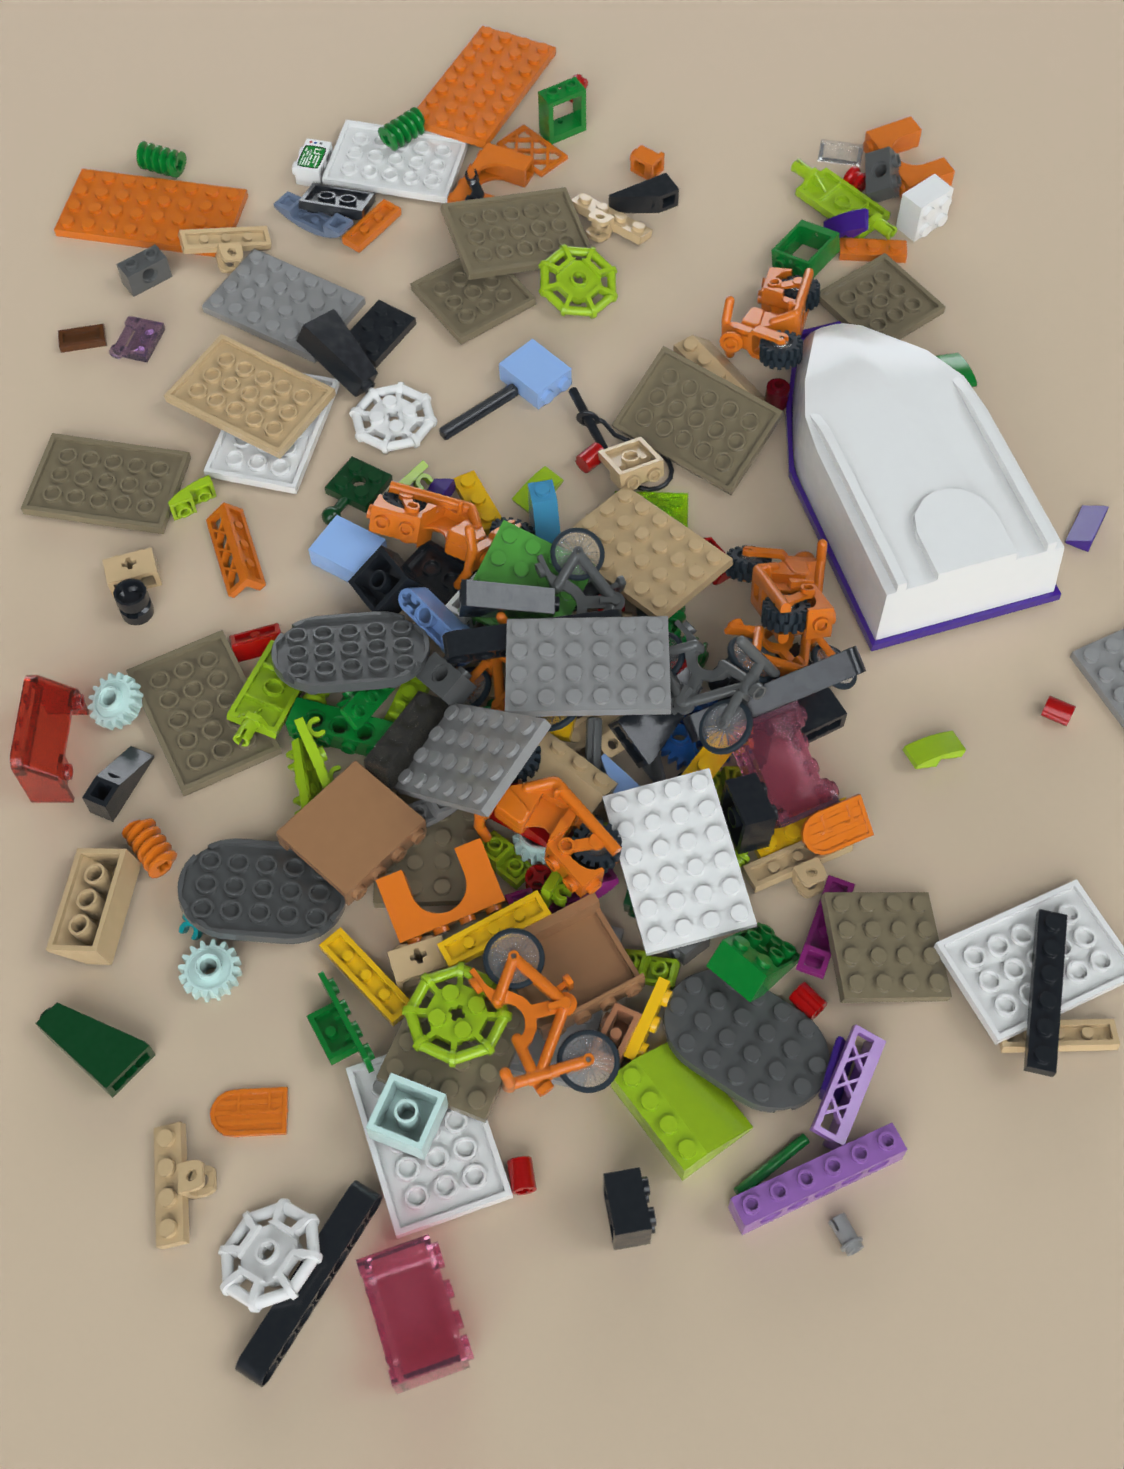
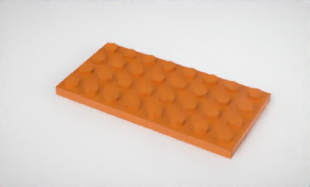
[417,26,556,148]
[54,168,248,257]

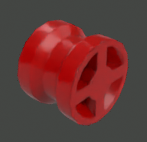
[843,166,866,192]
[525,864,552,894]

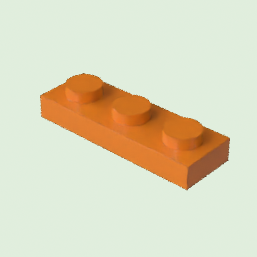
[342,199,402,253]
[839,237,907,263]

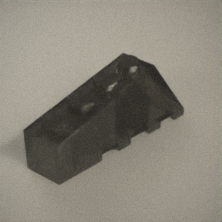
[364,691,449,790]

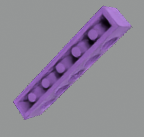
[728,1123,907,1235]

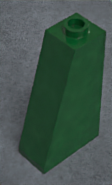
[35,1002,155,1098]

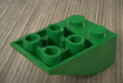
[706,922,800,1002]

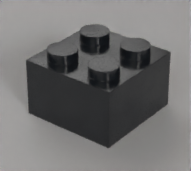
[348,545,424,614]
[720,772,778,855]
[603,1167,657,1250]

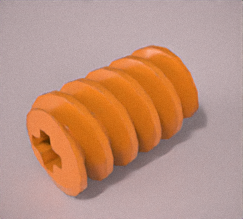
[122,818,177,878]

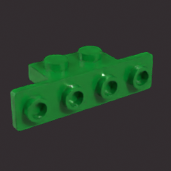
[336,688,396,730]
[307,971,375,1073]

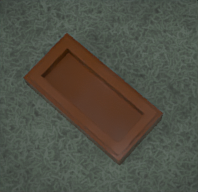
[58,324,107,353]

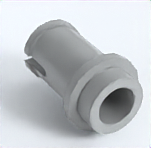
[828,1213,864,1256]

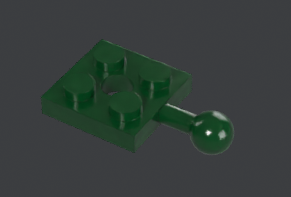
[322,456,393,525]

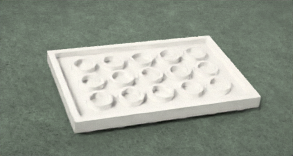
[322,120,469,203]
[203,373,340,494]
[602,768,757,956]
[934,879,1124,1045]
[346,1054,513,1239]

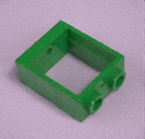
[538,77,586,144]
[771,220,840,277]

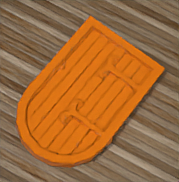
[801,794,874,855]
[210,1087,288,1138]

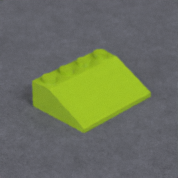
[611,1042,753,1181]

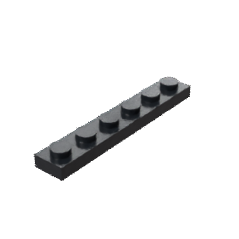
[1023,909,1067,1077]

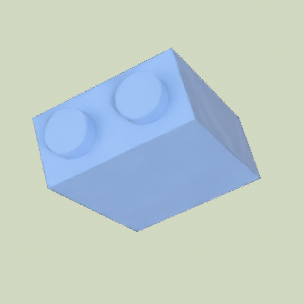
[499,339,572,410]
[308,515,387,583]

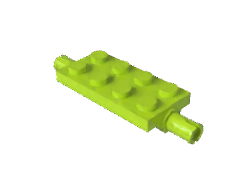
[791,159,897,240]
[227,640,303,747]

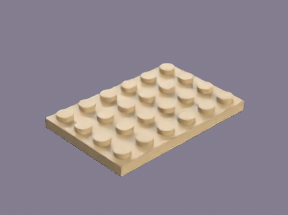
[164,334,336,459]
[557,485,733,619]

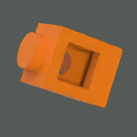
[630,145,665,180]

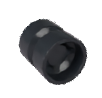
[113,578,154,626]

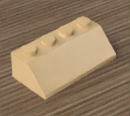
[673,335,765,401]
[518,732,618,816]
[46,848,141,965]

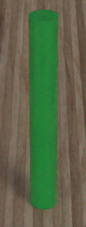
[734,1133,810,1195]

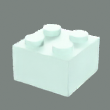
[366,1073,448,1160]

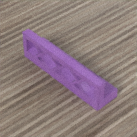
[810,1024,886,1150]

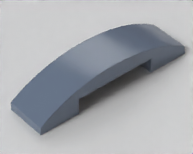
[274,191,354,238]

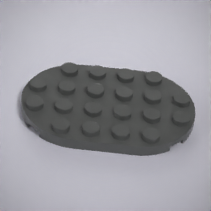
[271,611,430,695]
[177,838,346,944]
[663,970,829,1113]

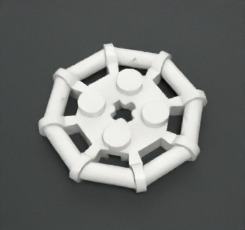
[349,382,437,454]
[218,1198,323,1313]

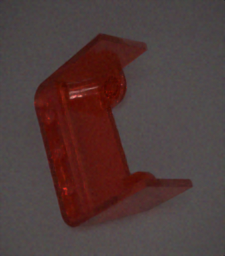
[10,675,89,803]

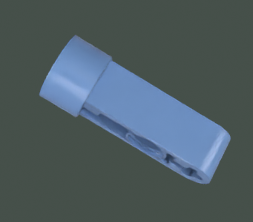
[398,587,470,667]

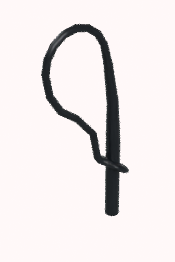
[568,387,674,492]

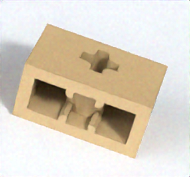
[102,548,162,598]
[387,935,448,992]

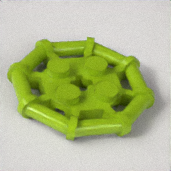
[538,244,618,319]
[402,962,513,1067]

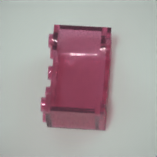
[727,700,840,829]
[356,1234,474,1394]

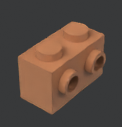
[587,1002,642,1074]

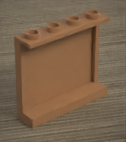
[276,760,427,906]
[494,893,645,1040]

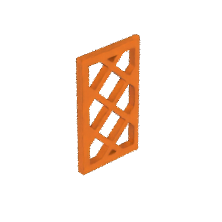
[496,124,568,177]

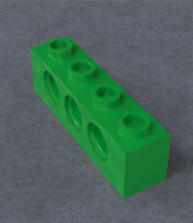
[285,697,398,761]

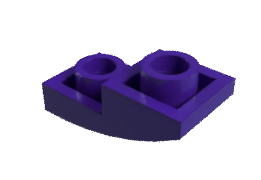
[823,208,869,238]

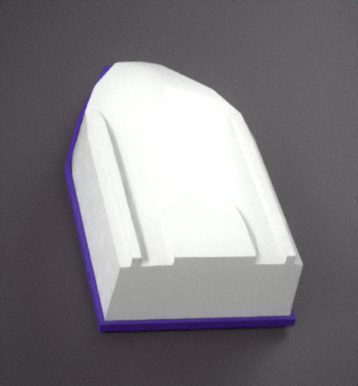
[785,321,1065,651]

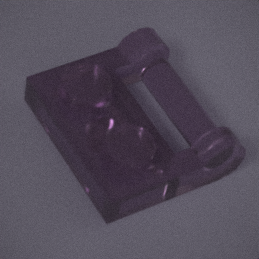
[109,316,165,363]

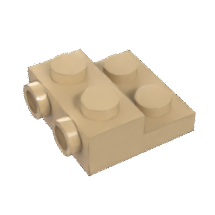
[598,437,664,490]

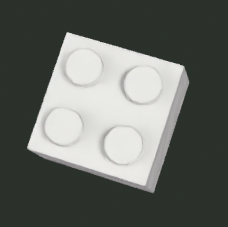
[896,174,954,242]

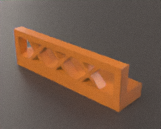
[206,502,266,598]

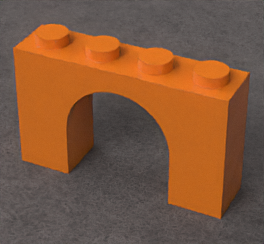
[863,116,955,198]
[447,142,534,203]
[376,838,506,945]

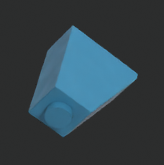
[528,479,561,543]

